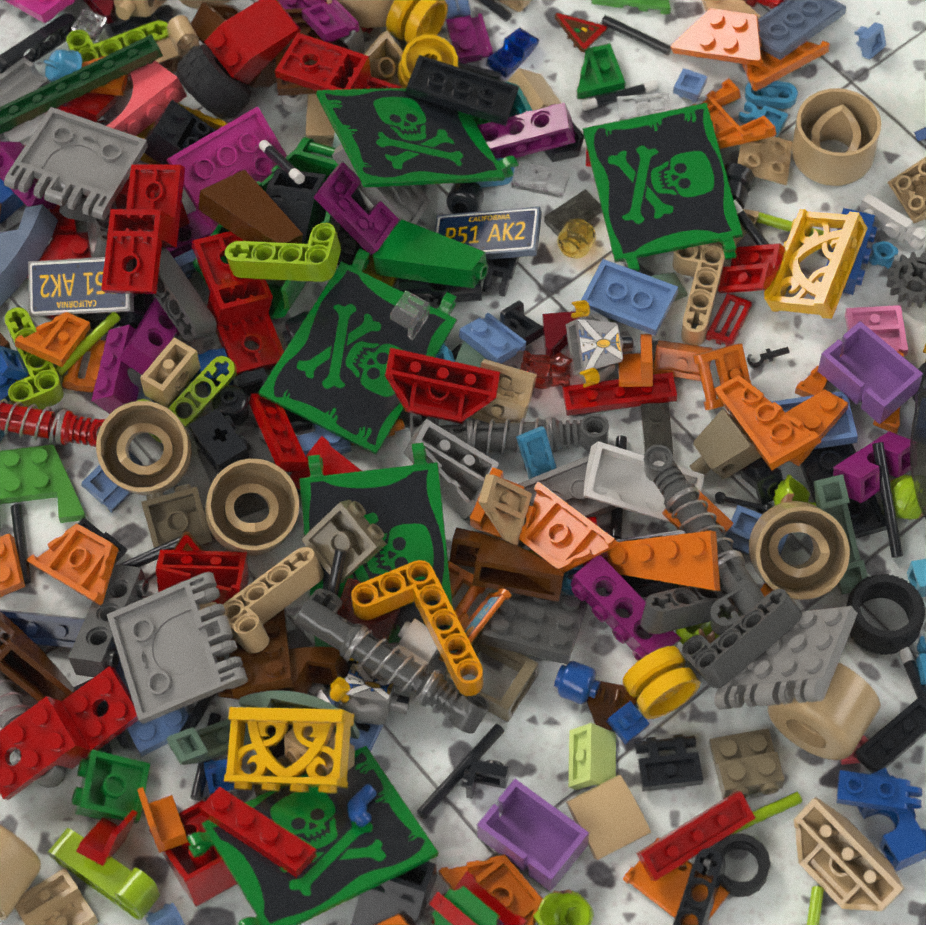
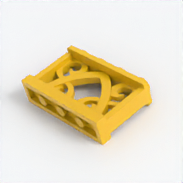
[764,209,868,319]
[224,707,354,793]

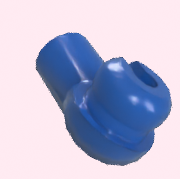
[348,784,377,827]

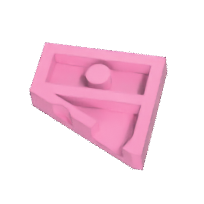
[845,305,908,356]

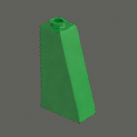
[373,219,488,289]

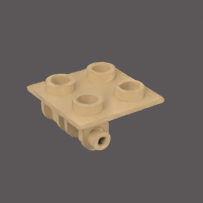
[737,137,792,185]

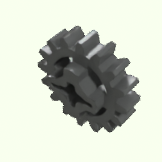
[886,252,926,308]

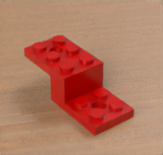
[275,33,404,91]
[101,164,185,294]
[192,231,284,376]
[0,666,138,800]

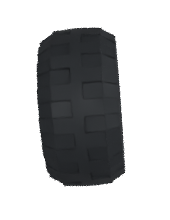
[176,45,251,119]

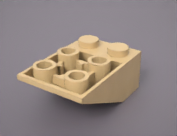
[887,157,926,223]

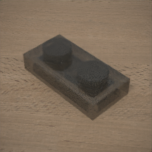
[544,189,602,239]
[640,402,673,455]

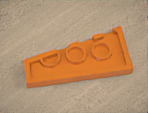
[714,375,821,470]
[607,531,720,591]

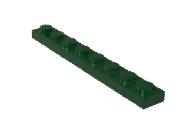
[0,34,163,134]

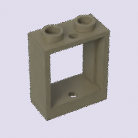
[445,631,539,722]

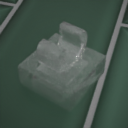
[71,9,107,43]

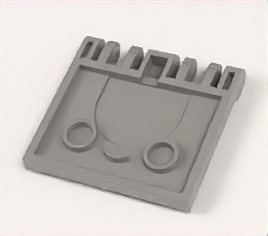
[4,107,148,221]
[107,572,248,724]
[714,606,857,710]

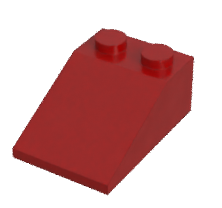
[204,0,301,85]
[149,800,237,907]

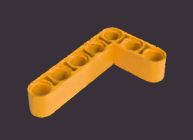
[351,560,483,696]

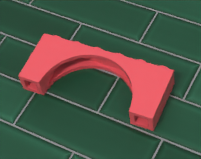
[24,61,187,146]

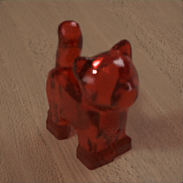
[520,350,572,390]

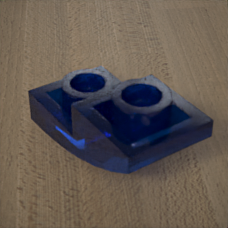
[486,27,540,78]

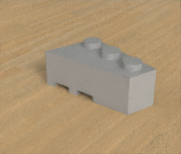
[404,419,499,520]

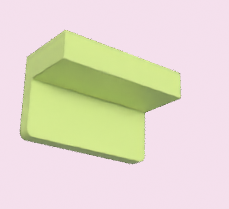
[568,723,616,790]

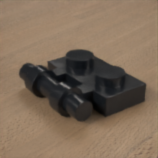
[635,734,703,792]

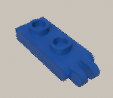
[836,770,923,813]

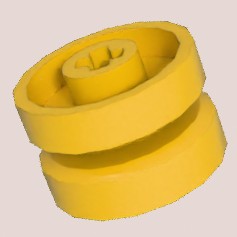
[386,0,448,44]
[398,34,458,88]
[622,646,701,719]

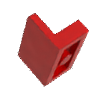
[76,810,138,866]

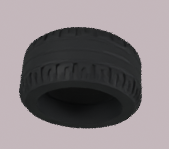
[846,574,925,655]

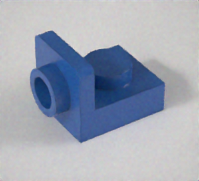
[0,346,29,380]

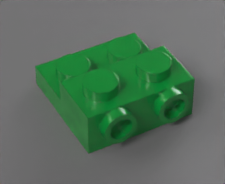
[71,750,151,824]

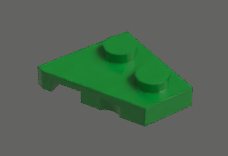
[576,43,625,100]

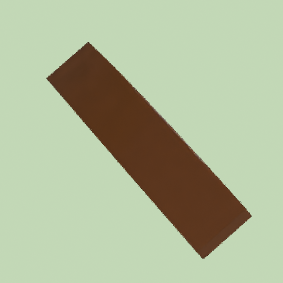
[449,527,564,602]
[0,612,76,702]
[217,647,348,700]

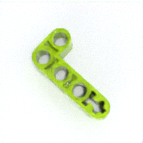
[66,21,169,63]
[225,223,341,282]
[4,307,64,409]
[138,356,237,443]
[47,828,160,921]

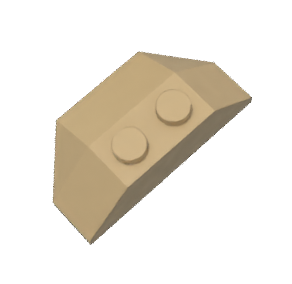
[794,797,905,911]

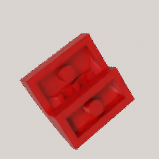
[56,92,118,122]
[718,243,786,293]

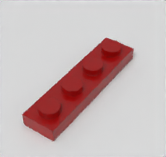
[562,372,677,416]
[249,394,308,472]
[199,787,317,878]
[636,791,756,881]

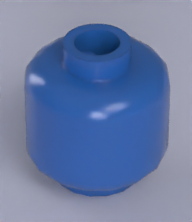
[554,661,601,704]

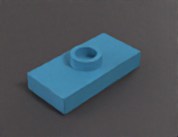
[516,426,557,479]

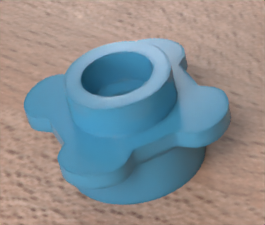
[869,241,898,269]

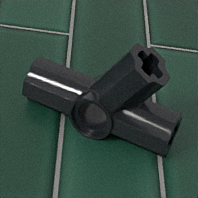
[399,280,482,305]

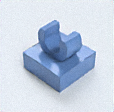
[854,22,886,60]
[673,68,707,102]
[145,903,185,925]

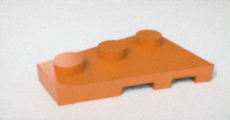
[785,389,848,466]

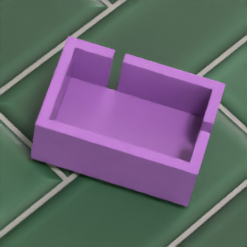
[818,321,923,424]
[477,779,589,892]

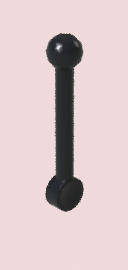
[715,492,773,513]

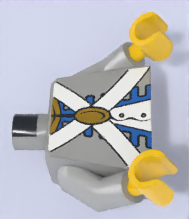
[566,300,634,388]
[330,658,411,725]

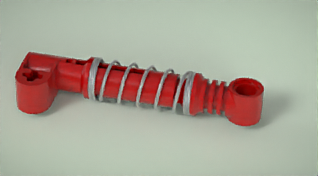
[0,399,105,447]

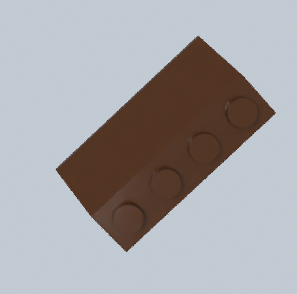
[191,2,277,88]

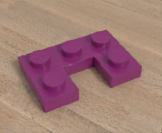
[314,162,399,256]

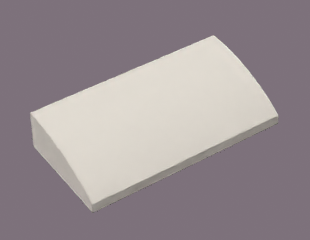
[584,441,704,524]

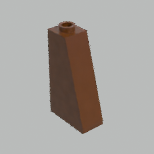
[198,169,303,244]

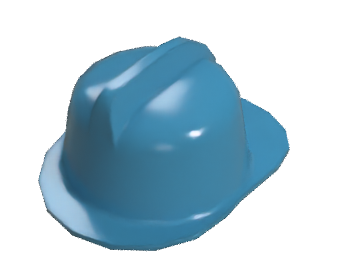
[44,49,82,82]

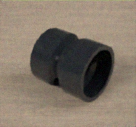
[724,163,755,209]

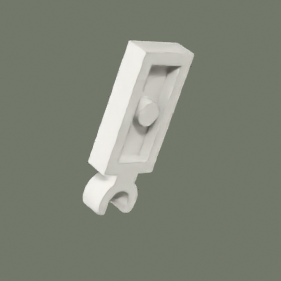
[859,193,926,250]

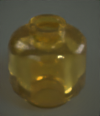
[557,218,596,259]

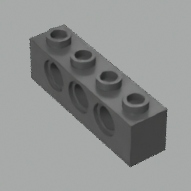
[68,564,149,677]

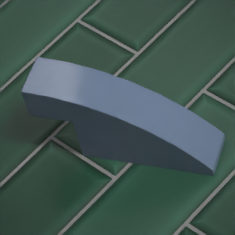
[0,205,58,306]

